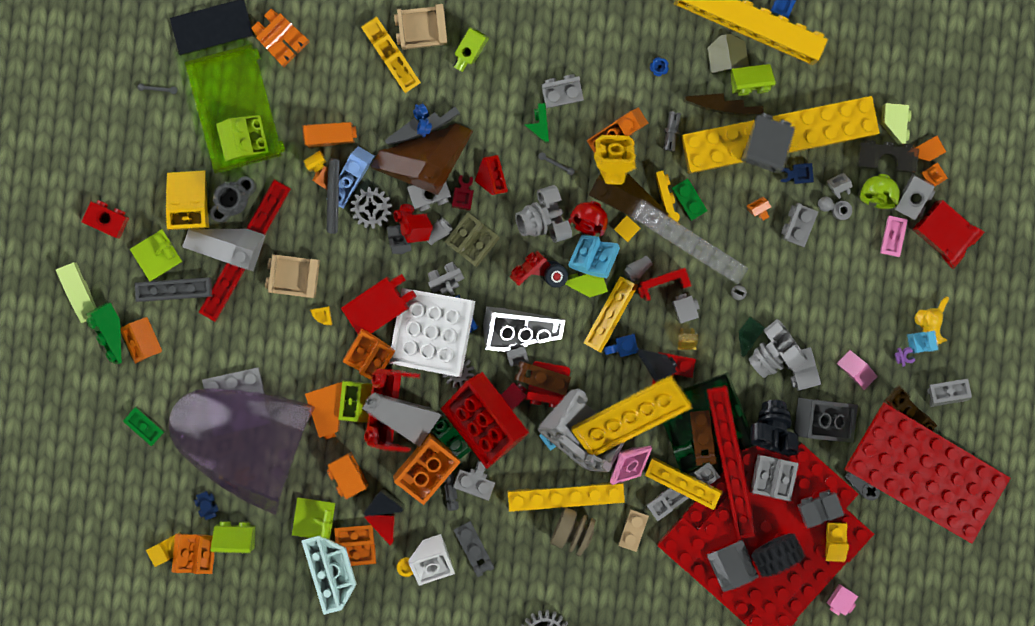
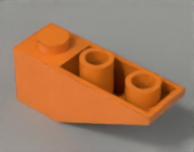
[586,107,649,153]

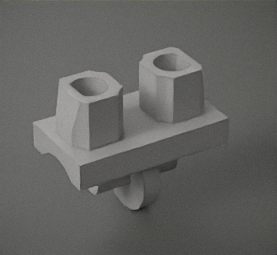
[428,262,465,296]

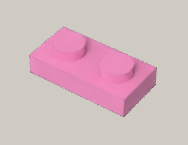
[880,216,908,257]

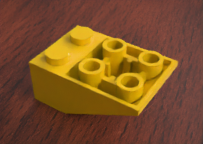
[166,171,209,230]

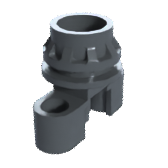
[210,177,256,223]

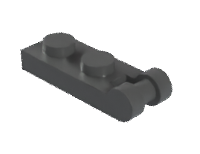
[454,521,495,577]

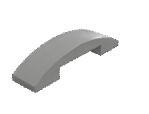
[646,463,720,521]

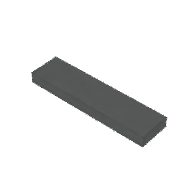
[135,277,212,302]

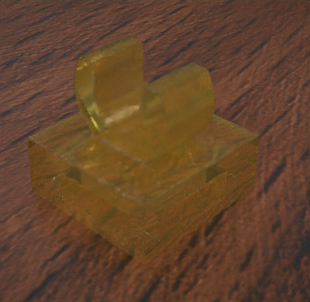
[677,328,698,350]

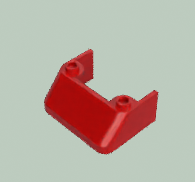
[364,369,420,452]

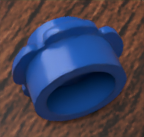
[650,57,669,76]
[413,104,429,121]
[417,118,432,137]

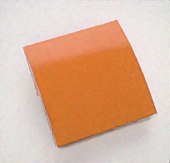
[343,329,395,380]
[334,525,377,566]
[171,534,215,574]

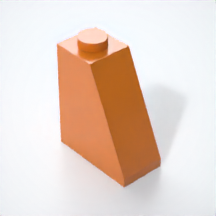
[303,122,357,148]
[305,382,342,440]

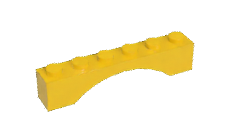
[508,482,625,512]

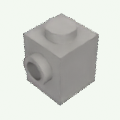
[672,293,700,324]

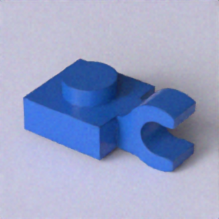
[604,334,638,357]

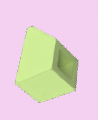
[881,103,911,145]

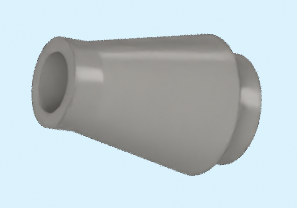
[427,218,453,245]
[623,256,653,282]

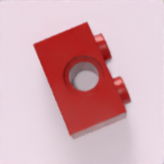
[81,200,129,239]

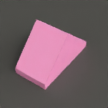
[836,350,878,390]

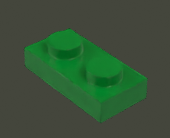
[671,179,708,221]
[123,406,165,447]

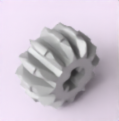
[442,360,474,388]

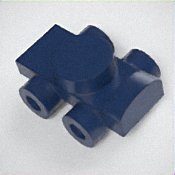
[194,491,219,520]

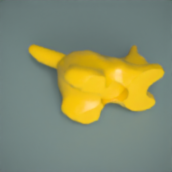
[915,296,949,345]

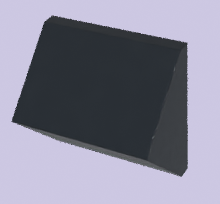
[364,488,405,517]

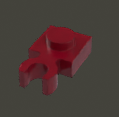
[452,175,474,211]

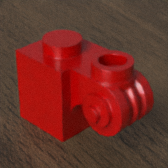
[394,204,433,243]

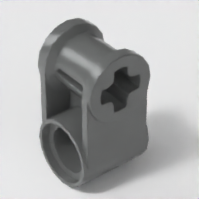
[844,472,880,501]

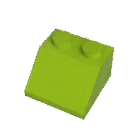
[211,521,255,553]

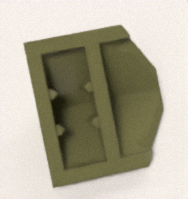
[707,34,749,74]

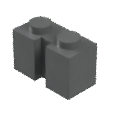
[797,490,844,528]

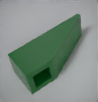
[86,302,122,364]

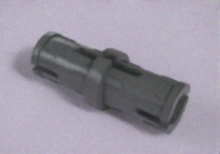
[663,111,681,152]

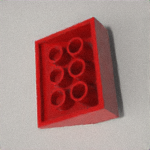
[441,372,529,469]

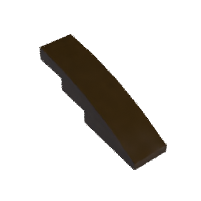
[684,93,764,116]

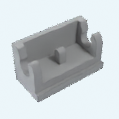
[928,379,972,407]

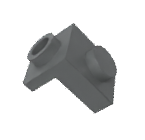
[387,225,411,254]

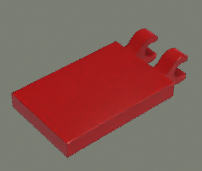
[341,274,417,334]

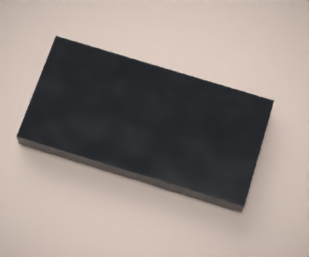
[170,0,254,56]

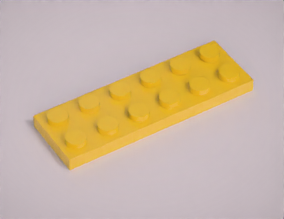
[571,376,691,456]

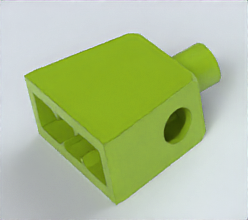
[453,28,489,72]

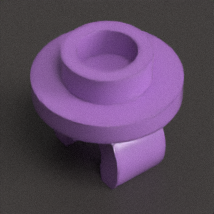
[895,347,915,367]

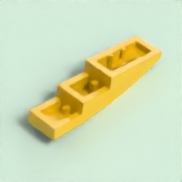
[361,16,421,93]

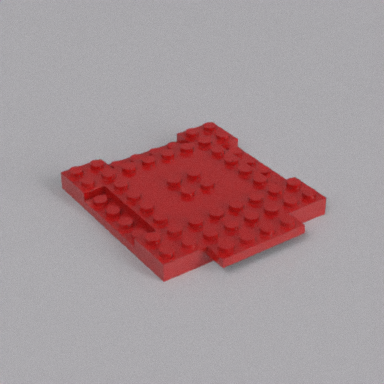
[657,442,874,626]

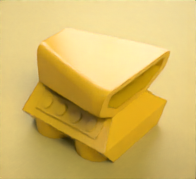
[594,135,636,185]

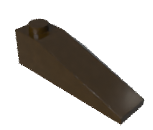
[589,173,669,231]

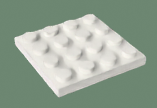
[388,288,475,377]

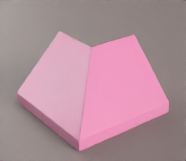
[610,446,652,485]

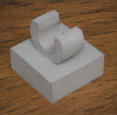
[827,173,853,199]
[506,346,529,367]

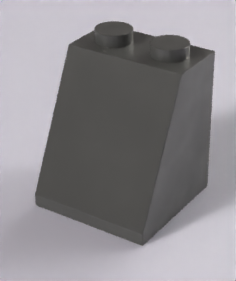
[741,113,795,173]

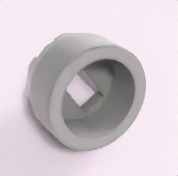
[731,285,747,300]

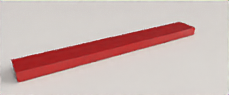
[198,180,291,322]
[707,386,757,540]

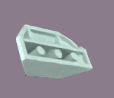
[302,535,357,615]

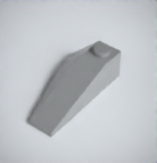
[182,229,266,271]

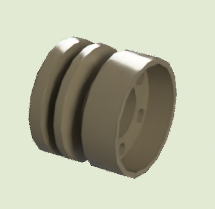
[550,507,596,557]

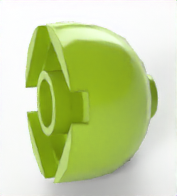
[860,174,900,209]

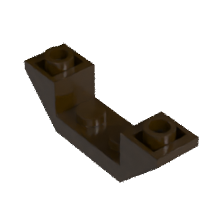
[884,385,937,431]

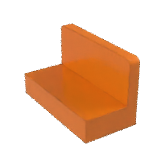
[120,317,162,364]

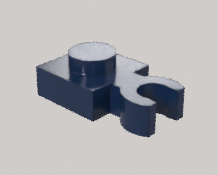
[780,163,814,184]

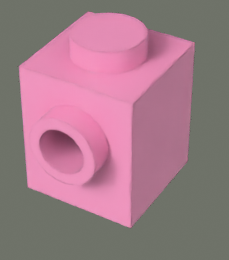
[827,584,858,616]

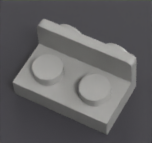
[541,74,584,109]
[781,203,818,248]

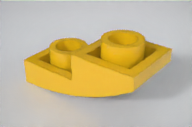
[304,150,327,172]

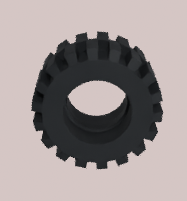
[751,534,805,577]

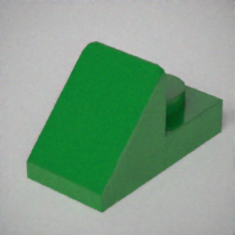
[524,103,549,143]

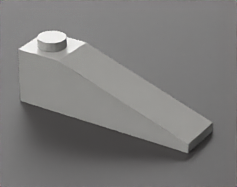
[483,306,565,351]

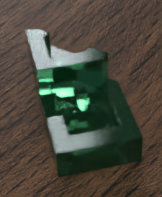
[738,316,765,357]

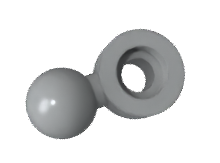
[818,196,852,220]

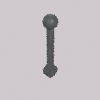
[137,83,178,94]
[538,152,574,175]

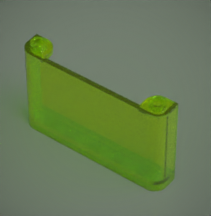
[184,44,285,174]

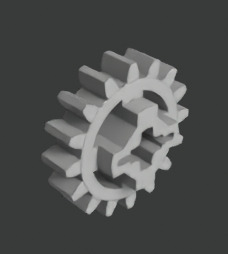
[350,187,392,229]

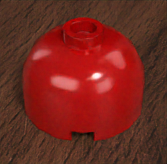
[568,201,608,236]

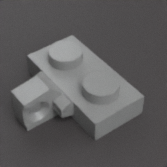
[452,461,495,501]

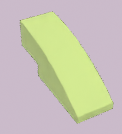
[56,262,96,323]

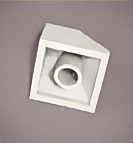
[408,534,455,586]

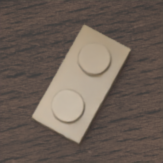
[618,509,649,552]

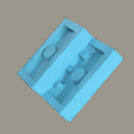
[568,235,620,278]

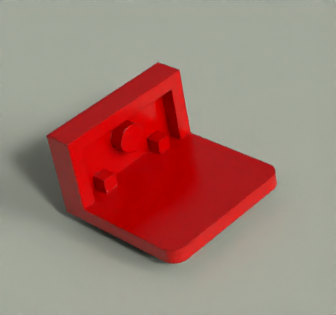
[527,361,570,408]

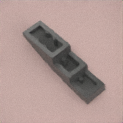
[385,107,460,145]

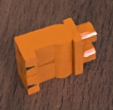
[251,9,310,67]

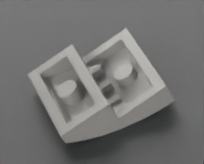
[750,455,799,501]

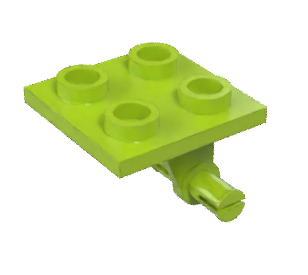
[130,229,183,282]
[292,497,335,540]

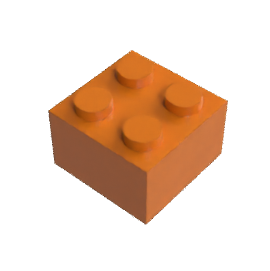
[327,452,369,499]

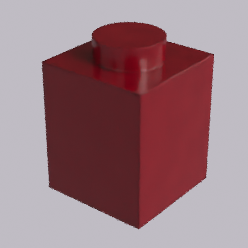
[501,382,527,410]

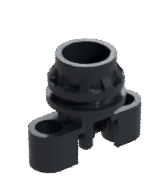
[751,400,799,456]

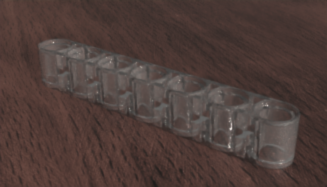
[631,200,749,285]

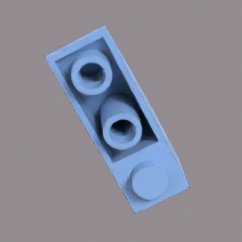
[339,146,374,209]

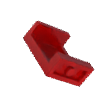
[637,268,692,301]

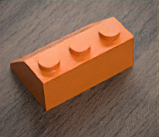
[393,433,461,505]

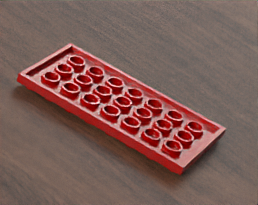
[845,402,1011,544]

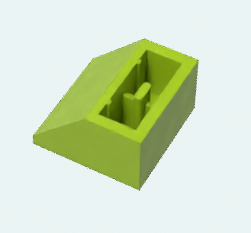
[730,64,776,96]
[216,115,269,161]
[338,381,373,422]

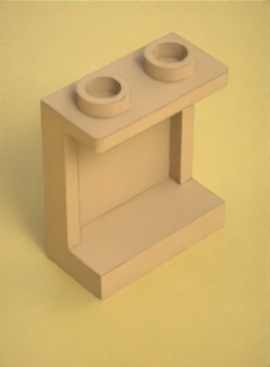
[394,4,448,50]
[265,254,320,298]

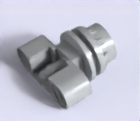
[515,185,572,243]
[749,319,808,378]

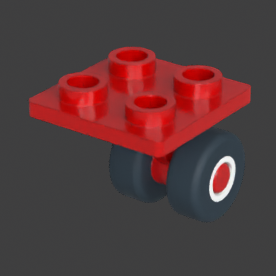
[509,251,568,288]

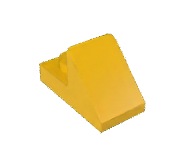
[825,522,849,562]
[146,532,181,567]

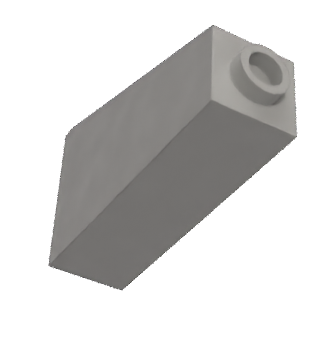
[362,392,441,447]

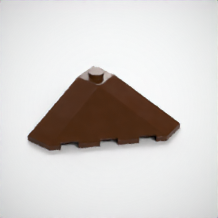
[370,123,473,195]

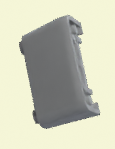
[538,389,625,472]

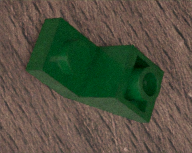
[432,414,472,459]

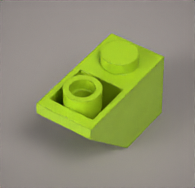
[565,273,608,298]

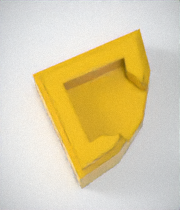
[310,306,333,325]

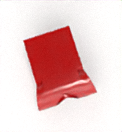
[912,200,985,269]

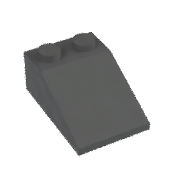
[794,398,858,443]

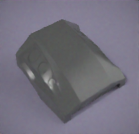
[707,539,759,592]

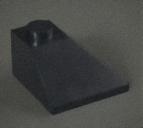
[636,349,677,383]

